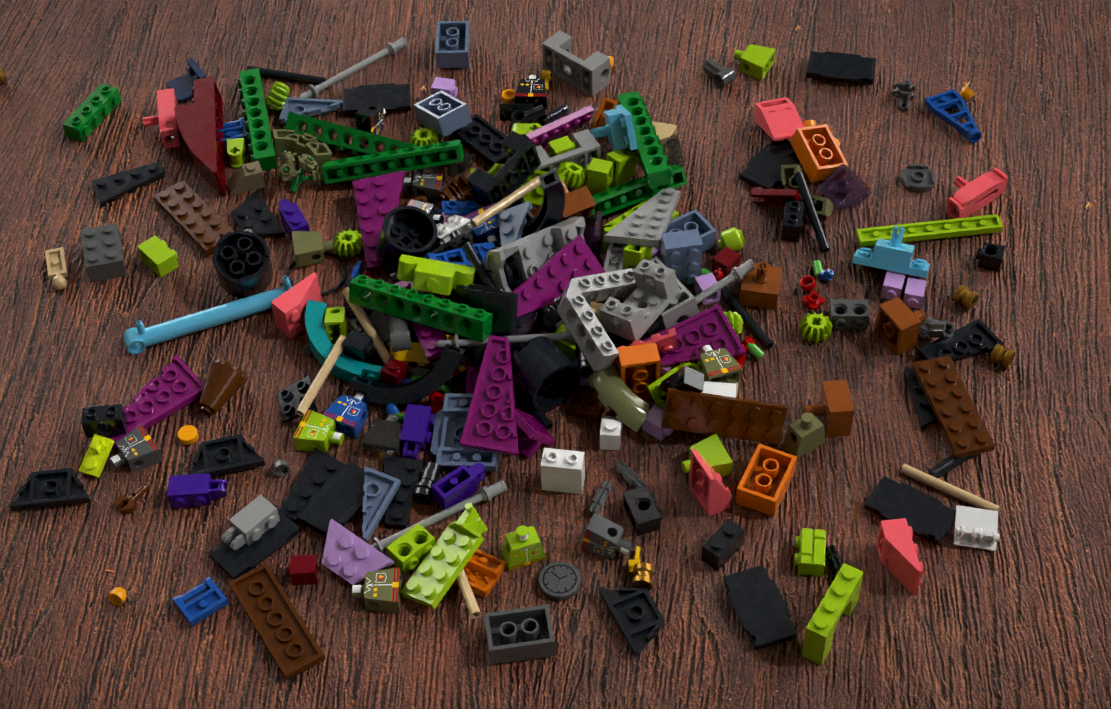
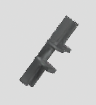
[892,78,915,111]

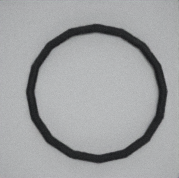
[286,252,348,296]

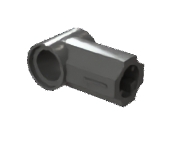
[703,58,736,88]
[918,317,955,341]

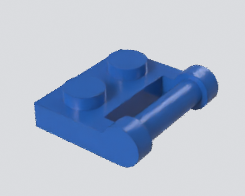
[220,117,248,146]
[172,577,229,627]

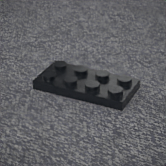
[452,114,508,166]

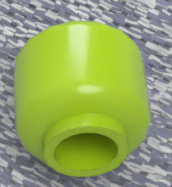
[717,227,746,252]

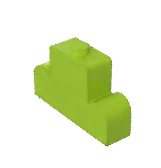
[397,254,476,295]

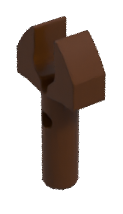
[115,483,149,515]

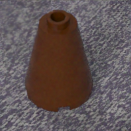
[199,359,248,415]

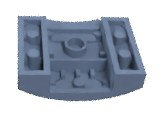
[430,393,501,471]

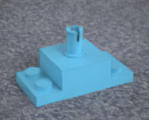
[591,105,638,150]
[852,226,930,278]

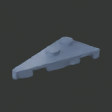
[279,97,343,124]
[498,201,533,247]
[362,466,401,543]

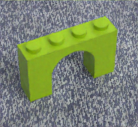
[802,563,864,665]

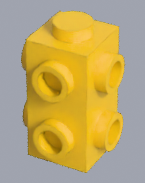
[390,338,432,366]

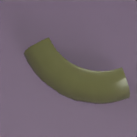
[273,129,332,172]
[781,164,834,217]
[587,364,649,432]

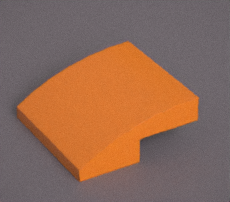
[453,549,507,598]

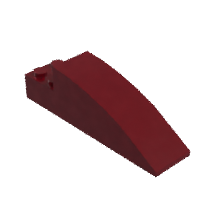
[174,76,226,196]

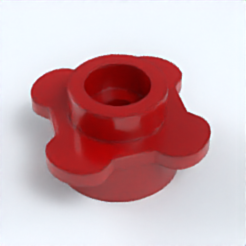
[802,291,825,310]

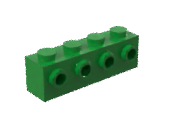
[62,83,121,142]

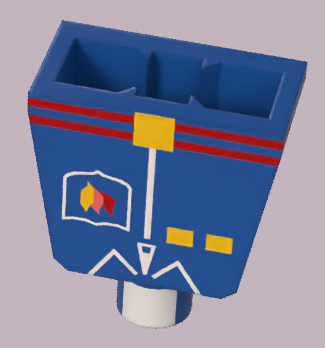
[465,202,501,244]
[322,393,368,439]

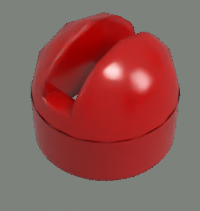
[800,276,816,292]

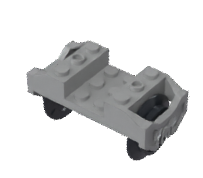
[484,217,586,292]

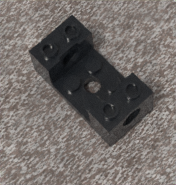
[466,130,541,207]

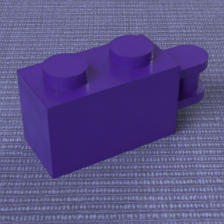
[279,199,310,240]
[400,404,435,459]
[432,463,485,510]
[167,473,228,508]

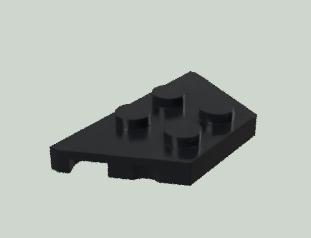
[231,190,285,239]
[904,367,938,430]
[187,434,265,477]
[9,468,90,511]
[599,587,665,657]

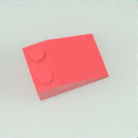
[271,272,321,339]
[689,449,732,517]

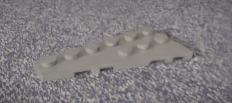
[605,188,680,247]

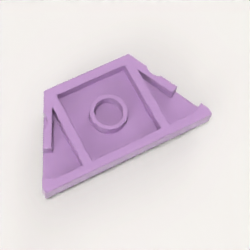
[322,519,394,585]

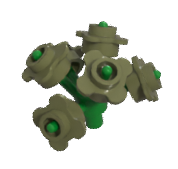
[276,151,324,192]

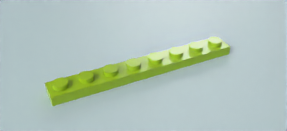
[856,214,1003,247]

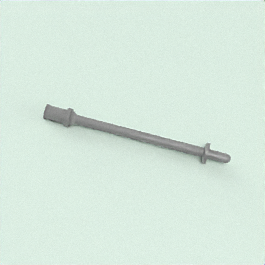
[298,37,407,98]
[639,259,756,340]
[436,330,575,348]
[371,480,507,554]

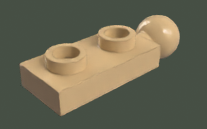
[45,247,68,290]

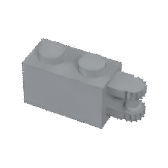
[221,495,280,550]

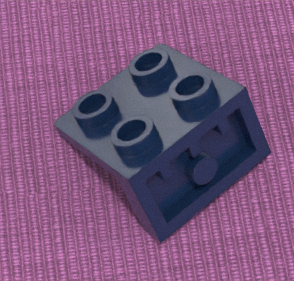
[166,58,206,103]

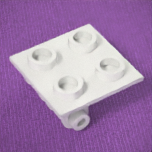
[436,215,473,245]
[954,505,1000,551]

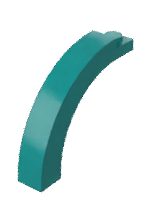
[305,300,383,383]

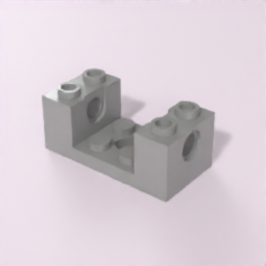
[542,30,610,97]
[536,129,601,176]
[633,257,699,331]
[599,259,680,342]

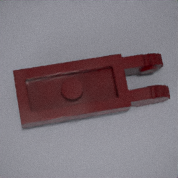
[750,187,801,206]

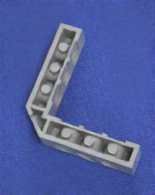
[557,268,637,371]

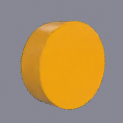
[501,89,516,104]
[178,425,199,445]

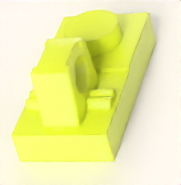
[79,434,115,478]

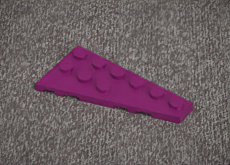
[506,105,594,163]
[643,304,746,367]

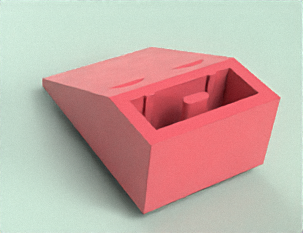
[755,97,804,141]
[876,518,924,595]

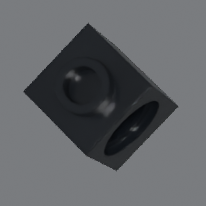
[975,242,1006,272]

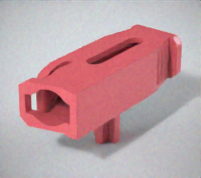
[142,88,180,149]
[945,168,1008,219]

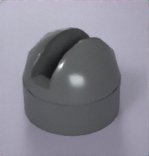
[273,459,290,477]

